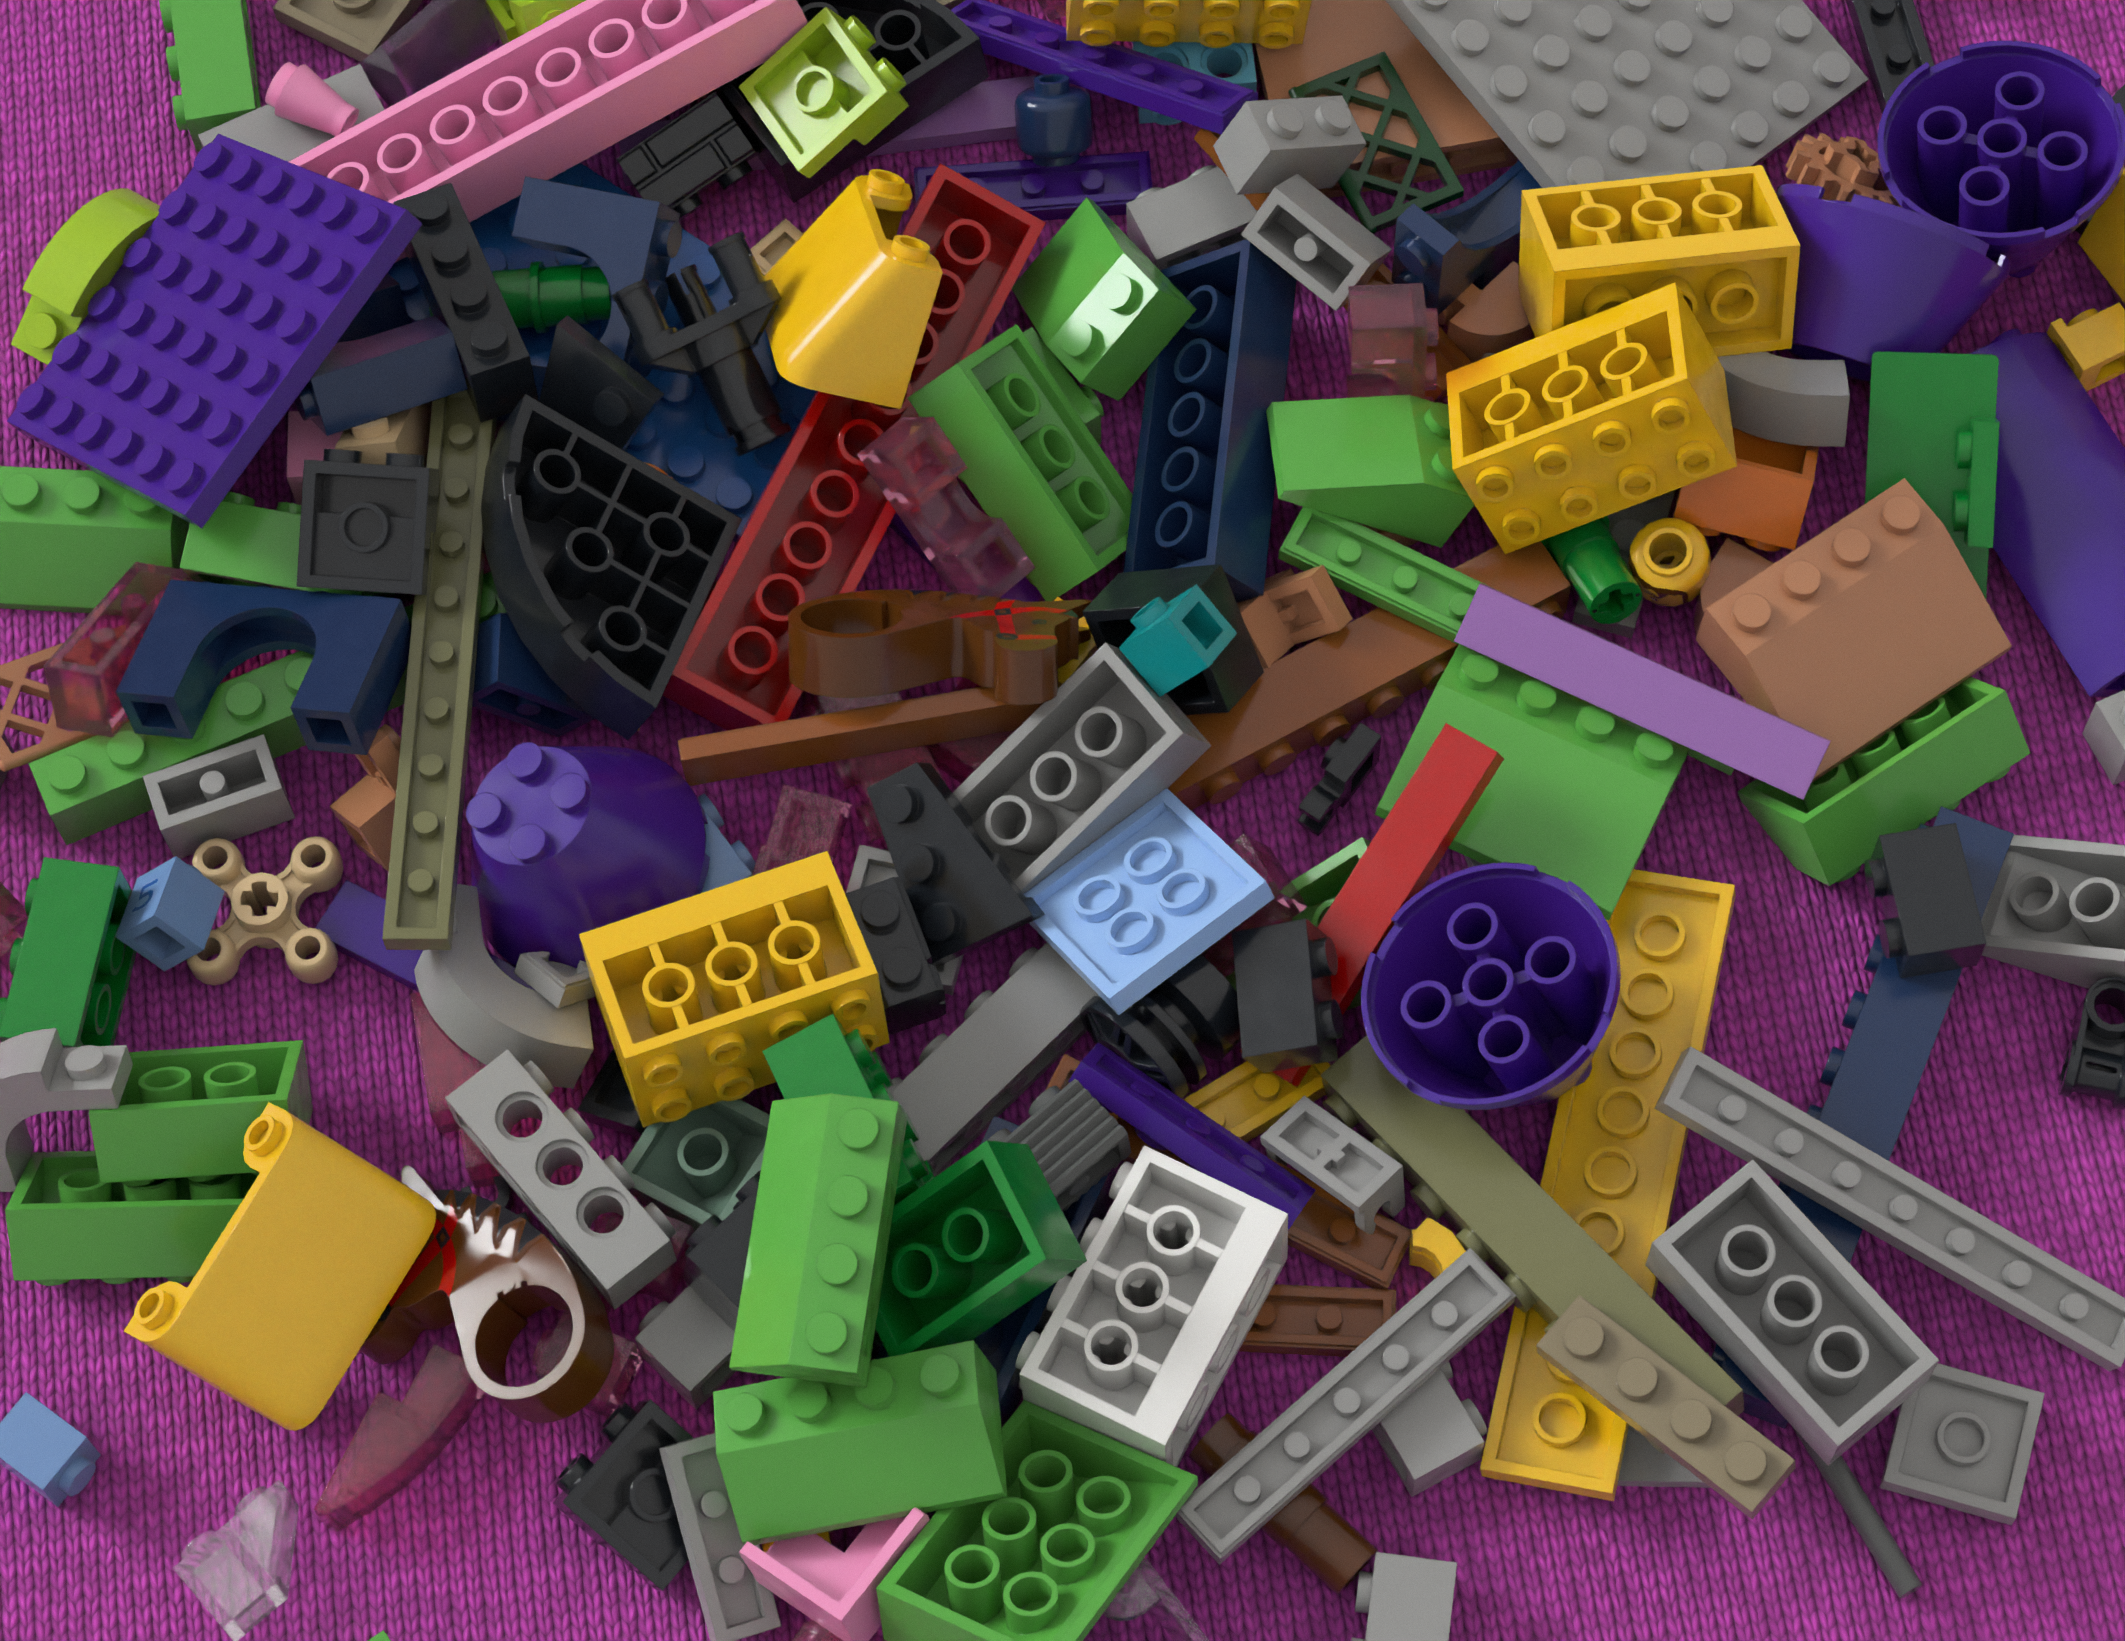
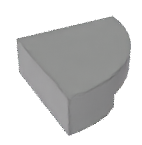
[514,951,595,1008]

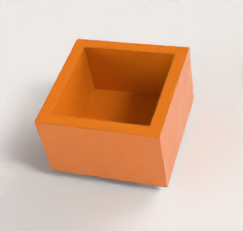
[1673,427,1819,551]

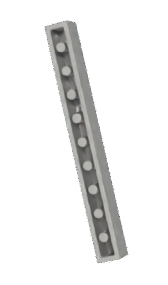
[635,943,1100,1410]

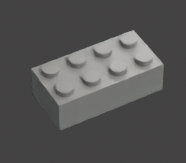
[953,642,1211,894]
[1646,1159,1939,1466]

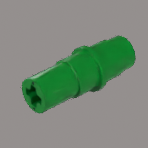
[429,261,612,334]
[1541,516,1642,624]

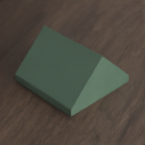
[622,1099,770,1236]

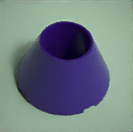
[1776,184,2012,383]

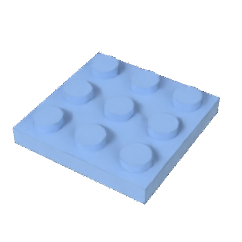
[1023,788,1275,1015]

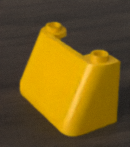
[764,169,943,409]
[124,1103,436,1431]

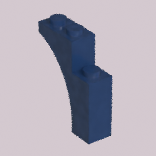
[1391,161,1542,317]

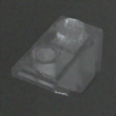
[173,1480,299,1641]

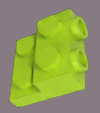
[739,7,909,178]

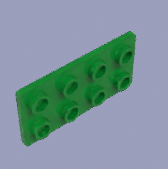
[1864,351,2000,599]

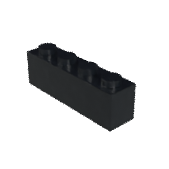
[393,183,539,423]

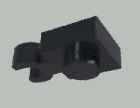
[1298,723,1381,836]

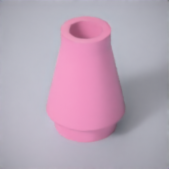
[265,62,359,136]

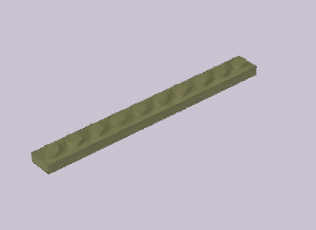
[382,390,497,950]

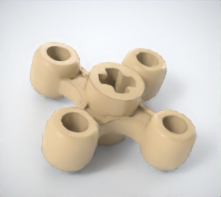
[186,836,344,986]

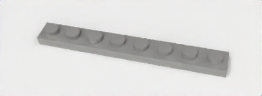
[1655,1047,2125,1371]

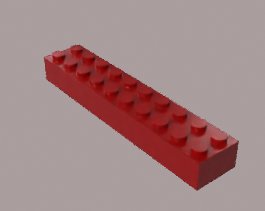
[662,163,1046,731]

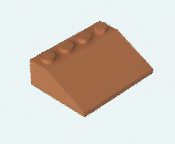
[1695,478,2012,783]

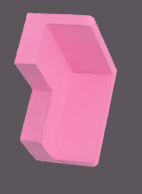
[739,1507,930,1641]

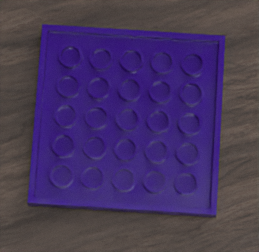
[7,134,422,529]

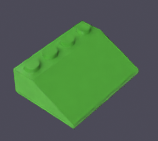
[1375,644,1690,921]
[876,1400,1198,1641]

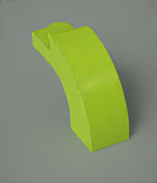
[11,188,160,365]

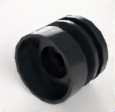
[1079,954,1241,1099]

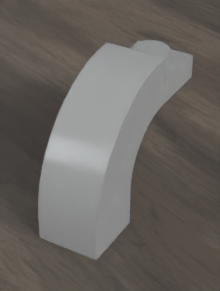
[1718,352,1850,447]
[414,884,594,1089]
[0,1028,133,1192]

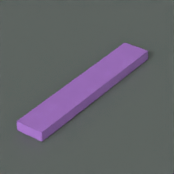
[1454,583,1831,800]

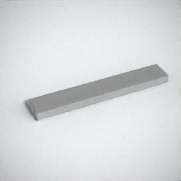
[1175,1248,1516,1565]

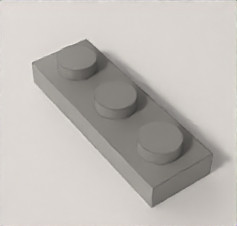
[659,1432,781,1641]

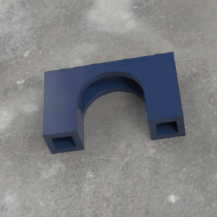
[497,176,682,451]
[294,273,468,436]
[116,580,411,755]

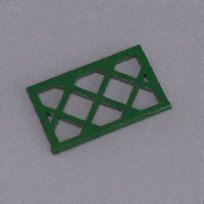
[1288,51,1464,234]

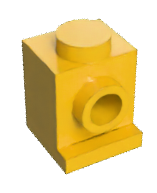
[2047,302,2125,391]

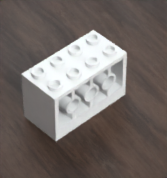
[1015,1145,1288,1467]

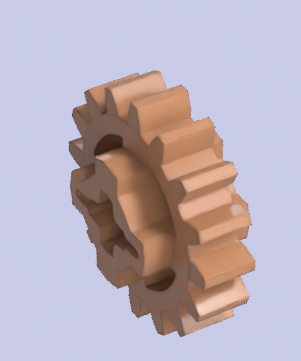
[1785,133,1903,208]

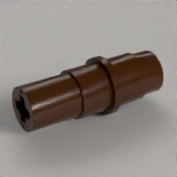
[1189,1412,1378,1595]

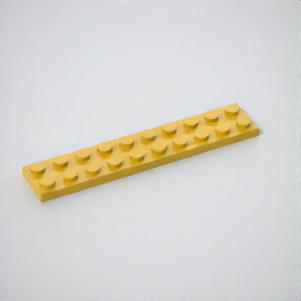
[1480,869,1736,1501]

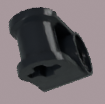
[2058,977,2125,1110]

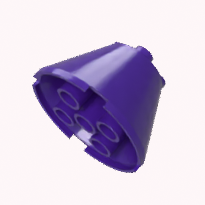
[1877,41,2125,278]
[466,742,710,968]
[1361,862,1621,1110]

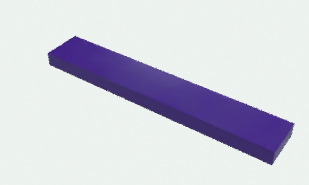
[951,0,1258,135]

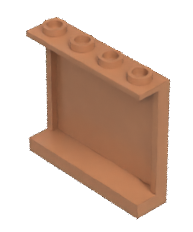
[1252,0,1518,198]

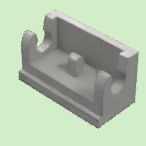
[1260,1096,1405,1235]

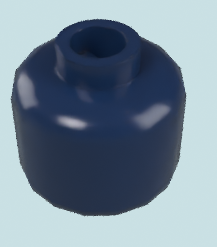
[1014,74,1093,167]

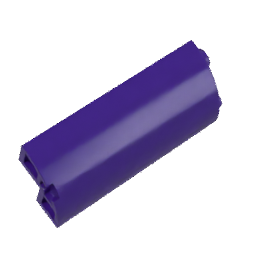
[1969,329,2125,697]

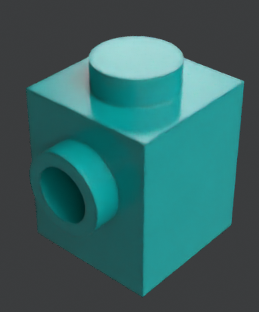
[1119,584,1237,697]

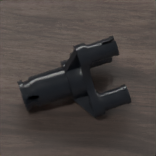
[611,231,792,457]

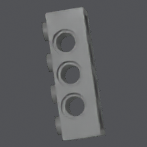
[445,1049,677,1310]

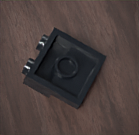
[297,449,439,595]
[553,1399,693,1591]

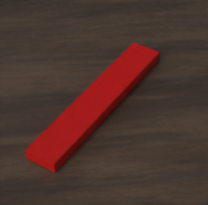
[1239,723,1504,1088]

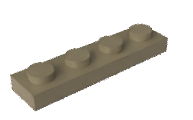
[1536,1295,1796,1520]

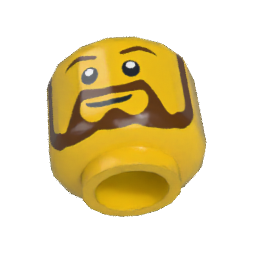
[1628,518,1711,606]

